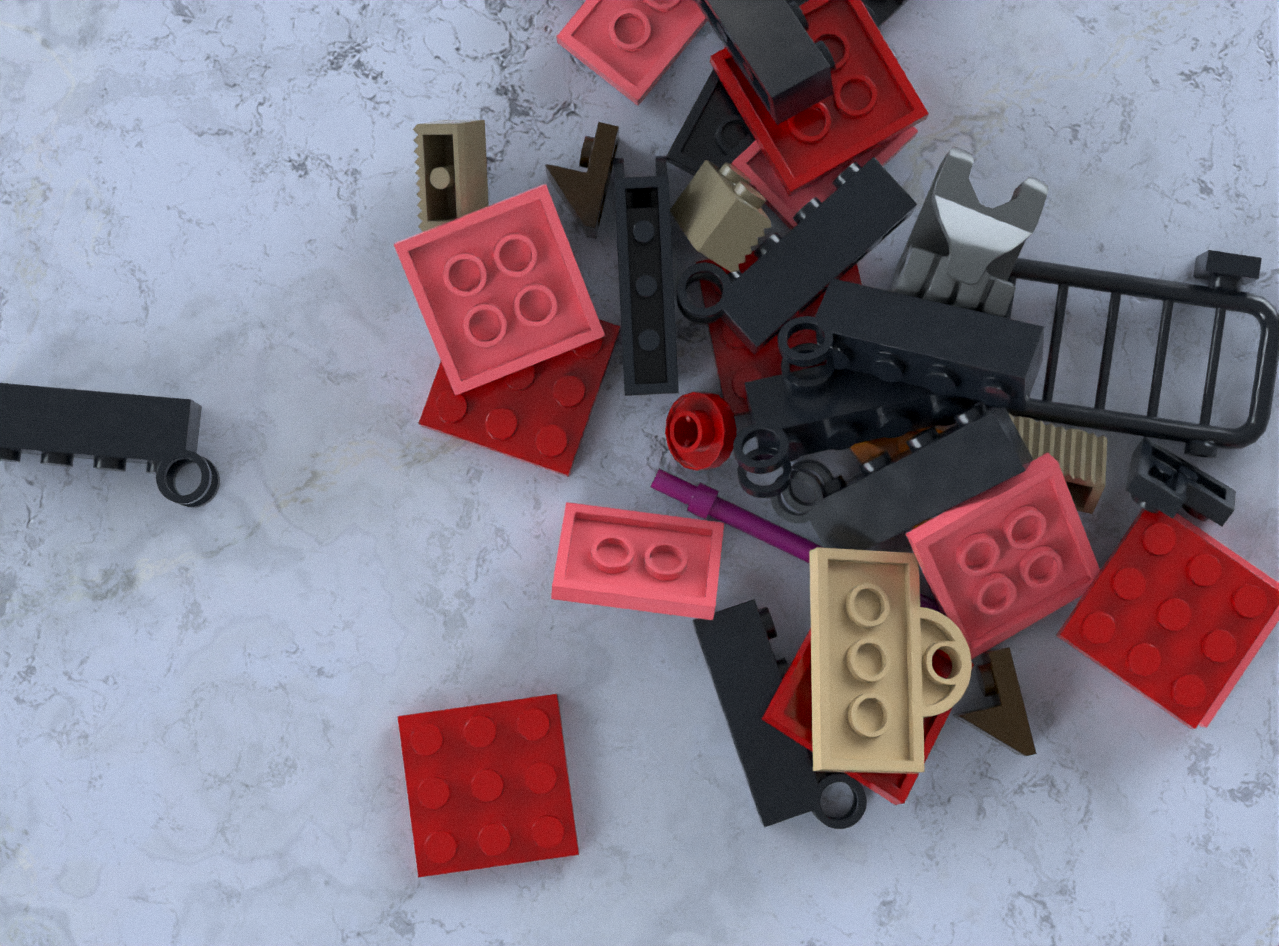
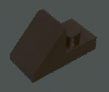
[545,122,620,239]
[953,647,1036,756]

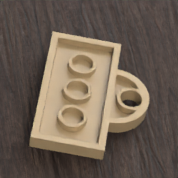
[809,547,972,774]

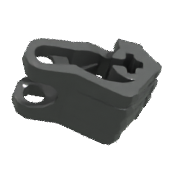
[891,146,1048,317]

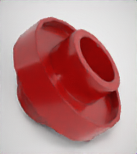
[665,391,737,471]

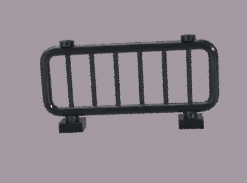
[973,250,1279,458]

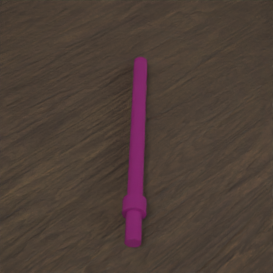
[650,468,941,613]

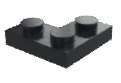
[1125,437,1236,527]

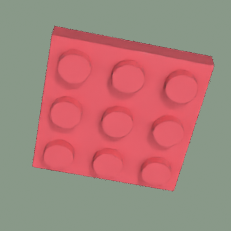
[394,184,605,396]
[906,452,1100,660]

